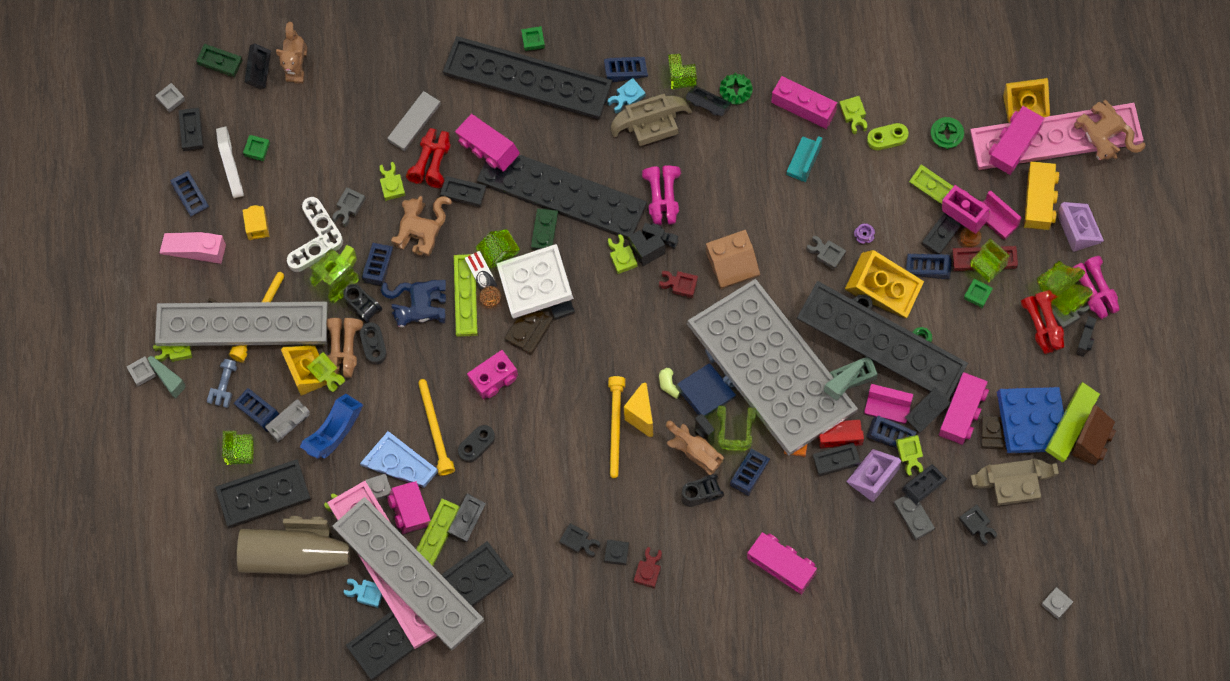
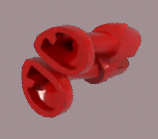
[406,128,451,188]
[1021,289,1064,354]

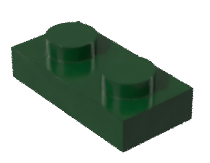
[196,44,243,78]
[531,208,558,251]

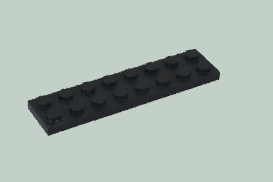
[443,36,612,120]
[477,154,647,240]
[796,281,968,400]
[346,541,514,681]

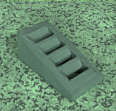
[148,356,186,398]
[829,357,877,389]
[824,359,864,401]

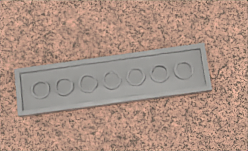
[155,302,328,346]
[332,497,484,651]

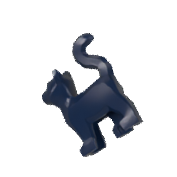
[381,280,446,327]

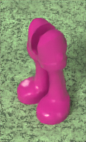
[642,166,681,225]
[1065,256,1120,319]

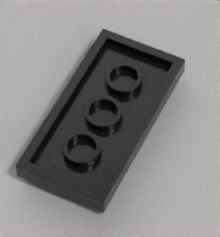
[215,459,311,528]

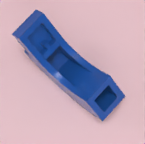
[300,394,363,459]

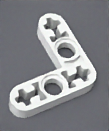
[216,126,244,199]
[287,197,343,272]

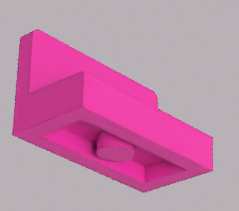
[983,191,1021,240]
[864,384,913,424]

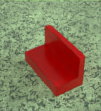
[819,420,864,449]

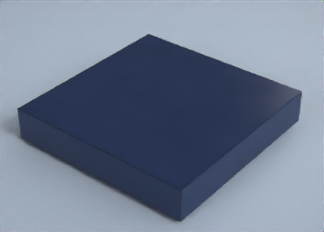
[676,363,736,417]

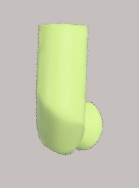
[659,368,681,399]

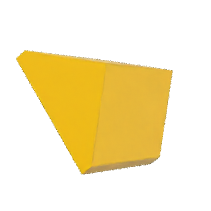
[1003,78,1050,123]
[281,345,327,396]
[624,383,653,437]

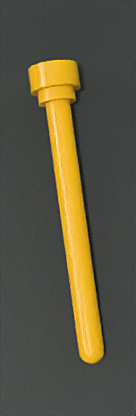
[228,272,284,363]
[608,376,626,478]
[418,379,455,476]

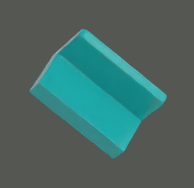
[786,136,822,182]

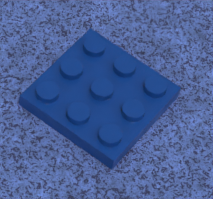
[997,387,1064,453]

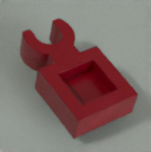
[659,271,698,298]
[634,547,662,588]

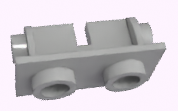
[265,399,310,442]

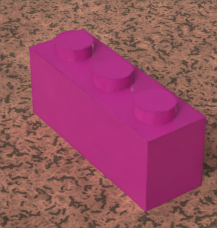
[772,76,837,129]
[988,106,1045,175]
[455,114,520,172]
[939,372,989,445]
[747,532,817,595]

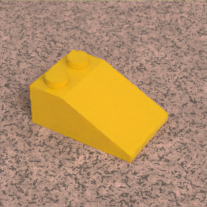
[845,250,924,318]

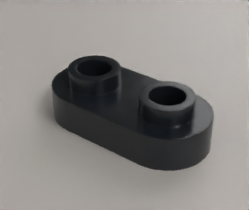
[360,322,387,365]
[458,425,495,463]

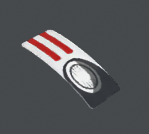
[465,251,497,293]

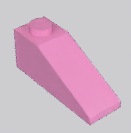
[160,232,226,264]

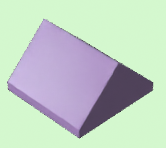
[1057,202,1104,252]
[846,449,901,502]

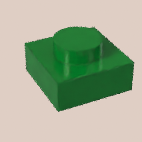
[521,26,545,51]
[243,135,270,161]
[964,279,993,308]

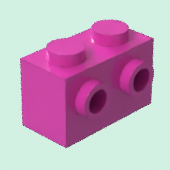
[942,185,989,234]
[467,350,518,400]
[387,481,431,534]

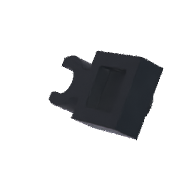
[642,223,679,248]
[1076,316,1097,357]
[959,505,997,546]
[559,523,601,557]

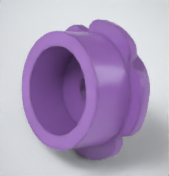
[854,224,875,244]

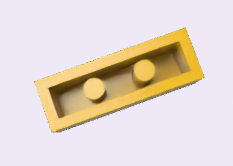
[1024,162,1059,230]

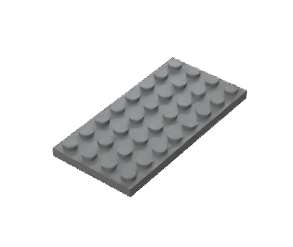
[687,279,858,456]

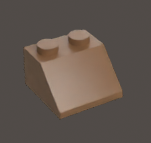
[706,230,760,289]

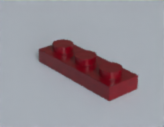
[952,246,1018,271]

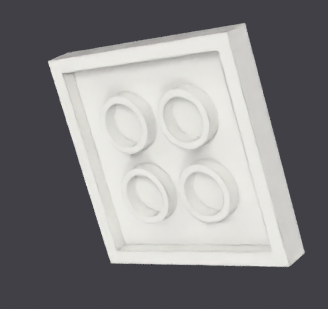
[497,244,573,318]

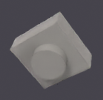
[155,83,185,113]
[127,357,156,386]
[365,473,391,501]
[1042,587,1073,619]

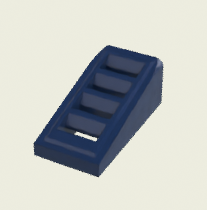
[604,57,648,82]
[170,171,209,217]
[362,243,393,286]
[906,254,952,279]
[233,388,279,432]
[866,416,917,449]
[730,449,770,496]

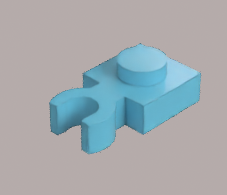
[608,78,646,113]
[344,579,382,608]

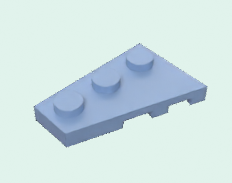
[360,431,438,488]

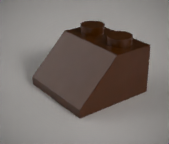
[1072,405,1116,466]

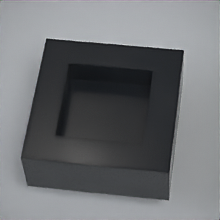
[604,540,629,565]

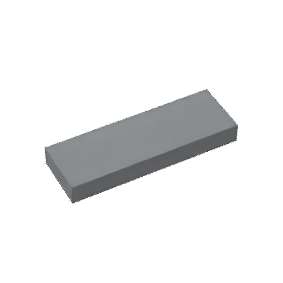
[387,91,441,152]

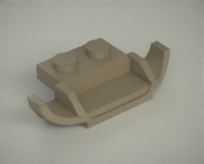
[611,93,692,146]
[971,458,1059,506]

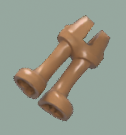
[327,318,364,378]

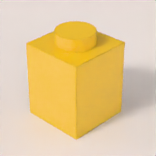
[243,205,270,240]

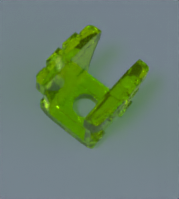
[310,248,359,303]
[1037,261,1093,315]
[717,406,756,450]

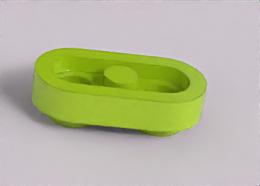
[867,123,909,150]

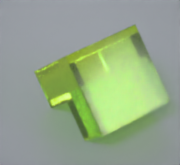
[668,54,697,89]
[475,229,520,268]
[970,238,1010,282]
[222,431,254,465]

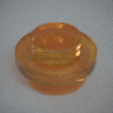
[960,228,981,248]
[480,286,501,307]

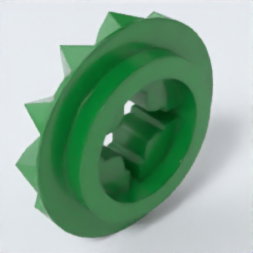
[720,72,753,105]
[930,117,964,150]

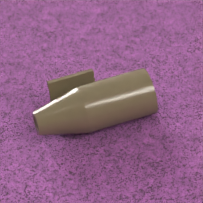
[237,516,351,575]

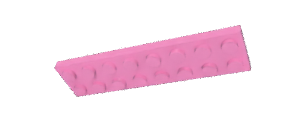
[970,103,1143,170]
[327,481,437,649]

